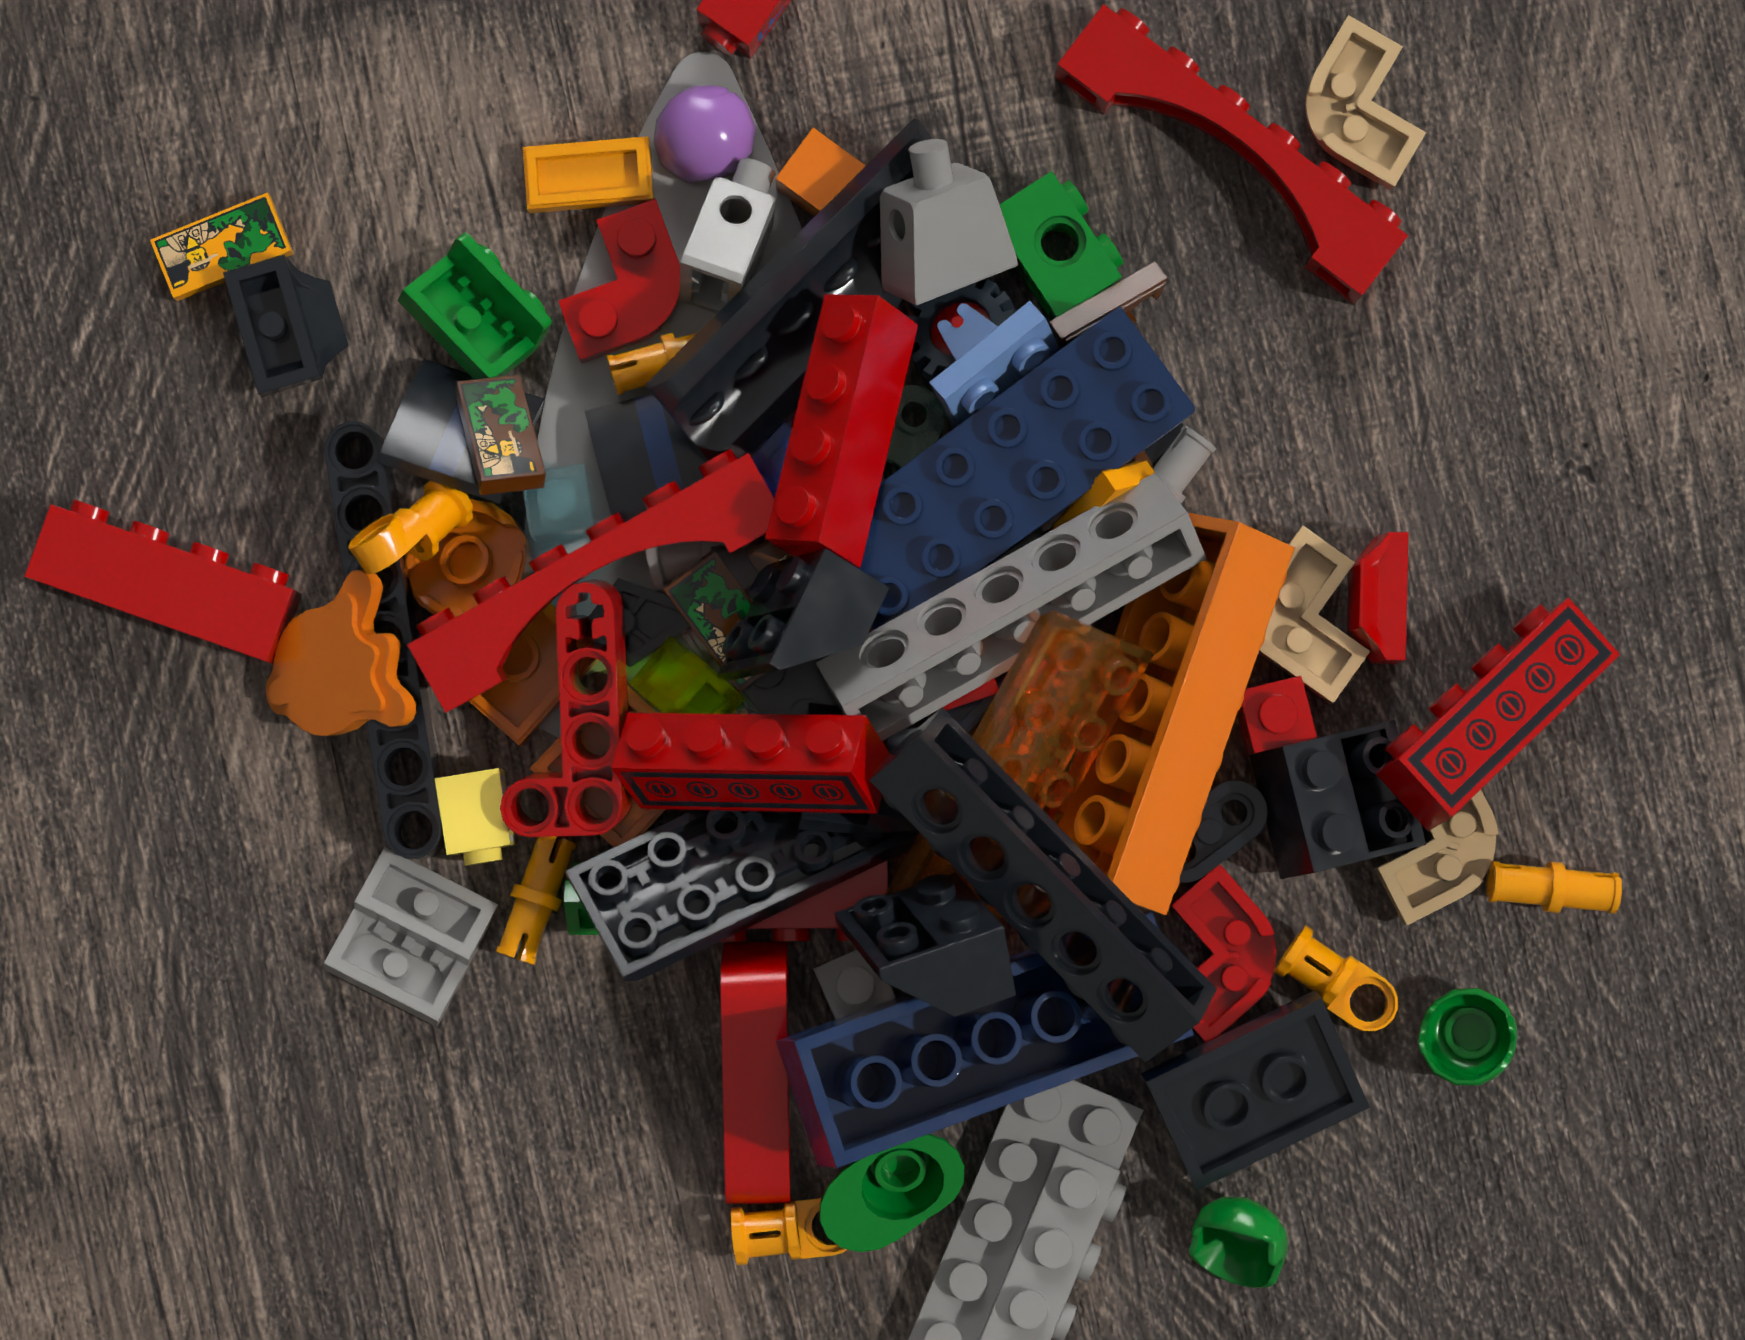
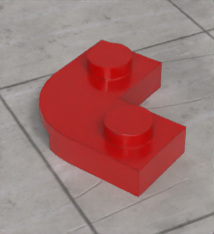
[558,198,680,363]
[1170,864,1276,1043]

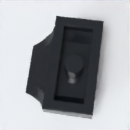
[223,255,349,397]

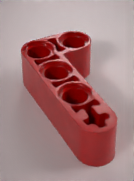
[500,579,632,837]
[721,941,791,1204]

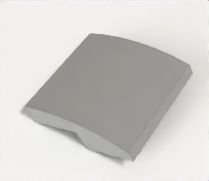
[324,847,498,1027]

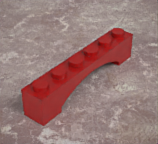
[1054,4,1408,305]
[407,449,775,713]

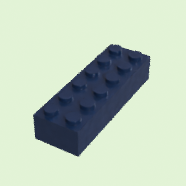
[776,912,1194,1168]

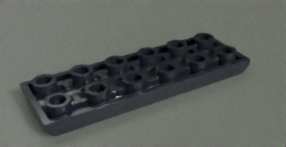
[645,118,932,461]
[566,790,954,981]

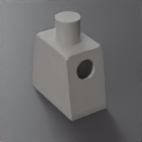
[880,139,1018,306]
[679,158,776,314]

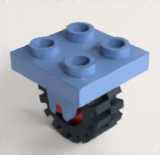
[906,279,1059,429]

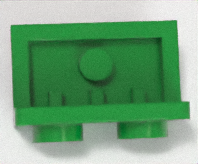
[397,232,552,380]

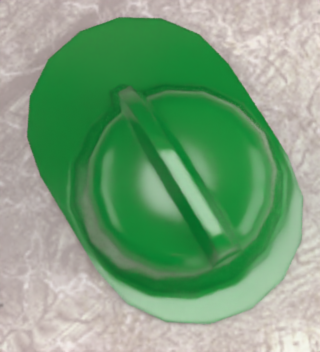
[819,1133,964,1252]

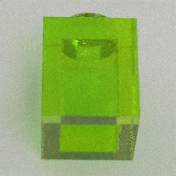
[628,635,745,714]

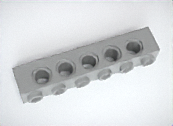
[816,472,1207,741]

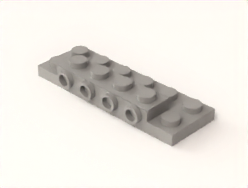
[907,1080,1143,1340]

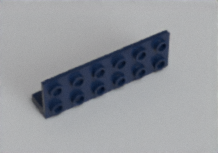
[858,306,1195,630]

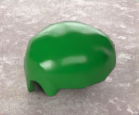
[1418,988,1518,1086]
[1189,1197,1288,1288]

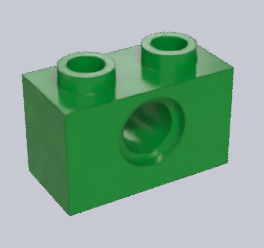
[1000,171,1124,321]

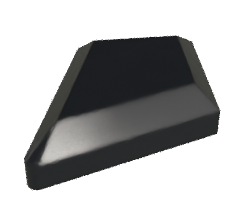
[588,578,690,668]

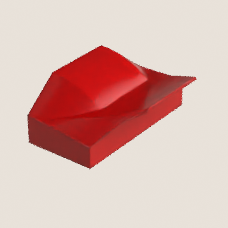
[1347,532,1409,664]

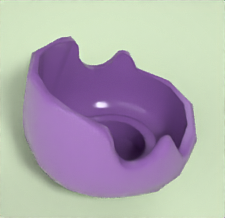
[653,85,756,183]

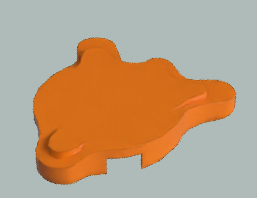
[266,569,416,736]

